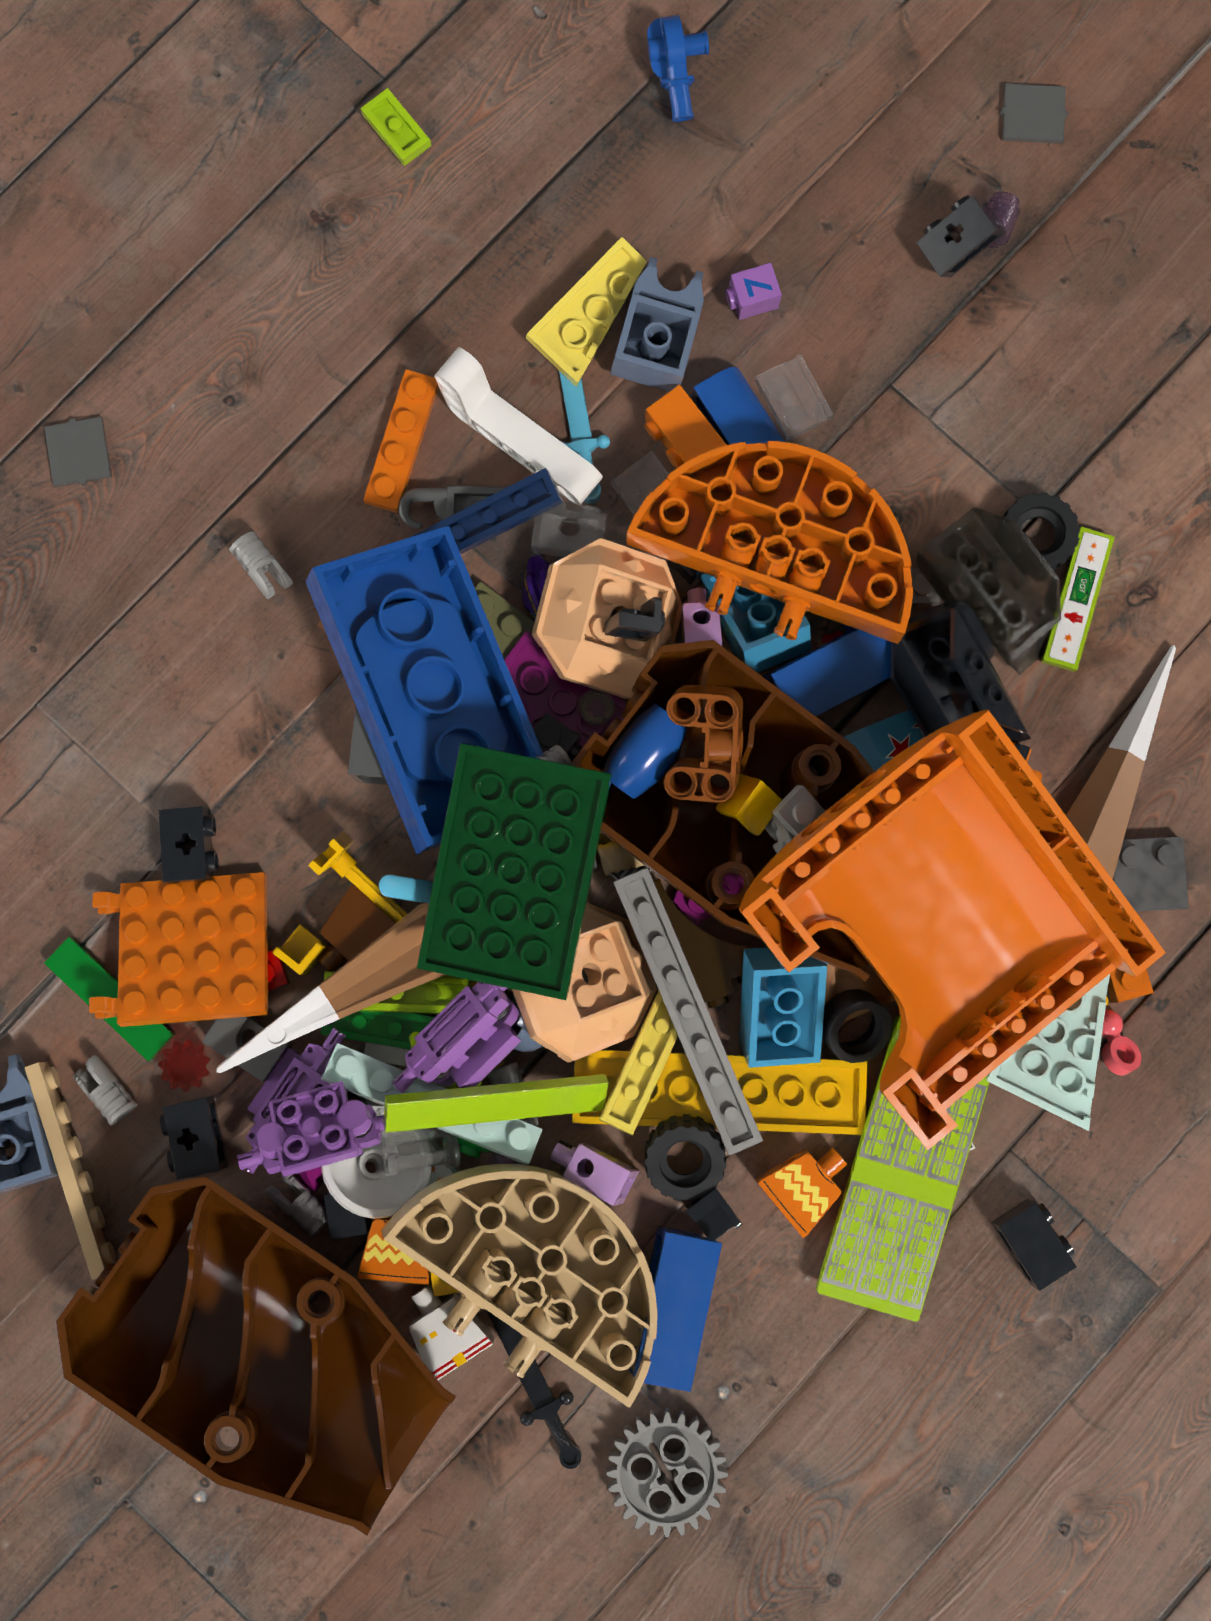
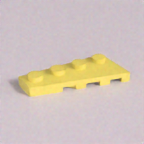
[526,237,647,387]

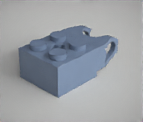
[610,257,704,392]
[0,1054,59,1194]

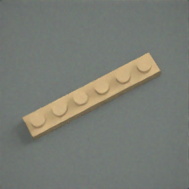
[24,1061,116,1280]

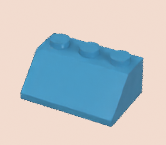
[739,948,827,1068]

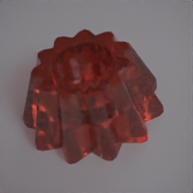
[157,1039,211,1092]

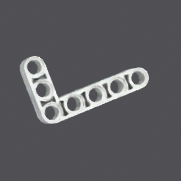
[434,347,603,505]

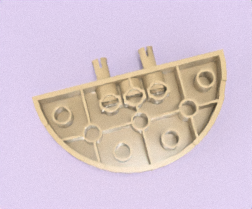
[381,1164,657,1408]

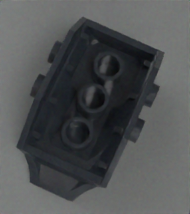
[890,600,1031,743]

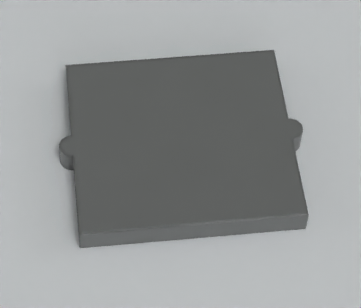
[1000,83,1068,144]
[44,417,112,488]

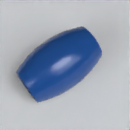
[603,703,688,799]

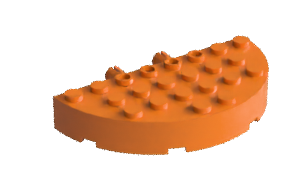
[626,441,913,644]

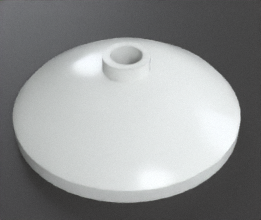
[321,1106,432,1219]

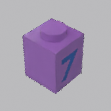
[725,263,782,320]

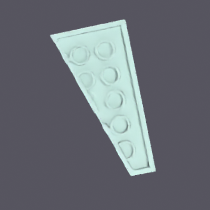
[986,974,1110,1131]

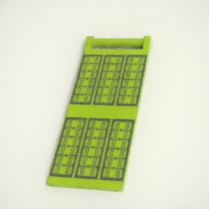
[815,1015,990,1322]

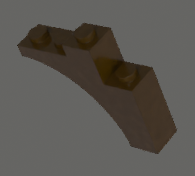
[650,879,753,1009]

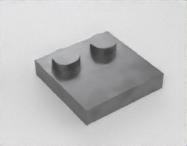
[1113,837,1189,912]

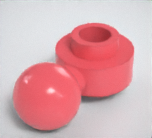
[1102,1009,1142,1076]

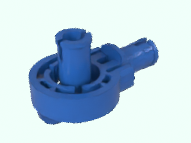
[647,15,709,122]

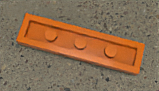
[363,369,439,513]

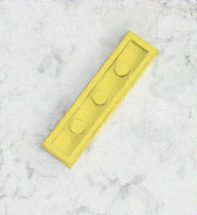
[599,991,678,1136]

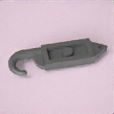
[398,486,507,529]

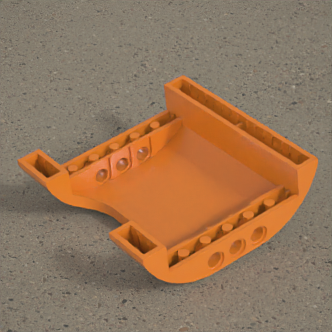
[739,710,1166,1150]

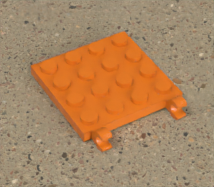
[89,872,268,1027]

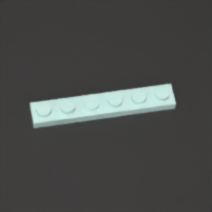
[321,1043,542,1165]

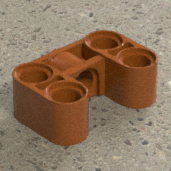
[664,685,743,803]

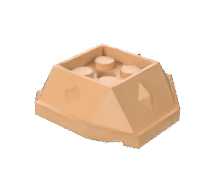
[532,538,683,699]
[512,903,657,1063]

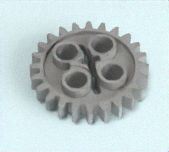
[607,1408,728,1537]

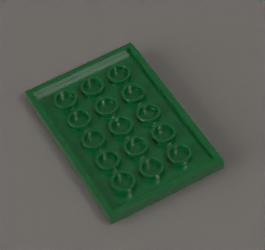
[417,743,612,1001]

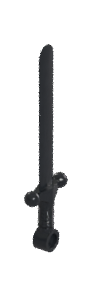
[486,1310,582,1469]

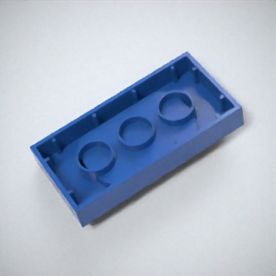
[305,526,543,855]

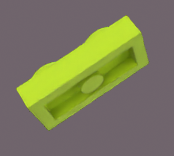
[360,88,431,166]

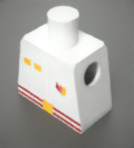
[409,1284,495,1380]

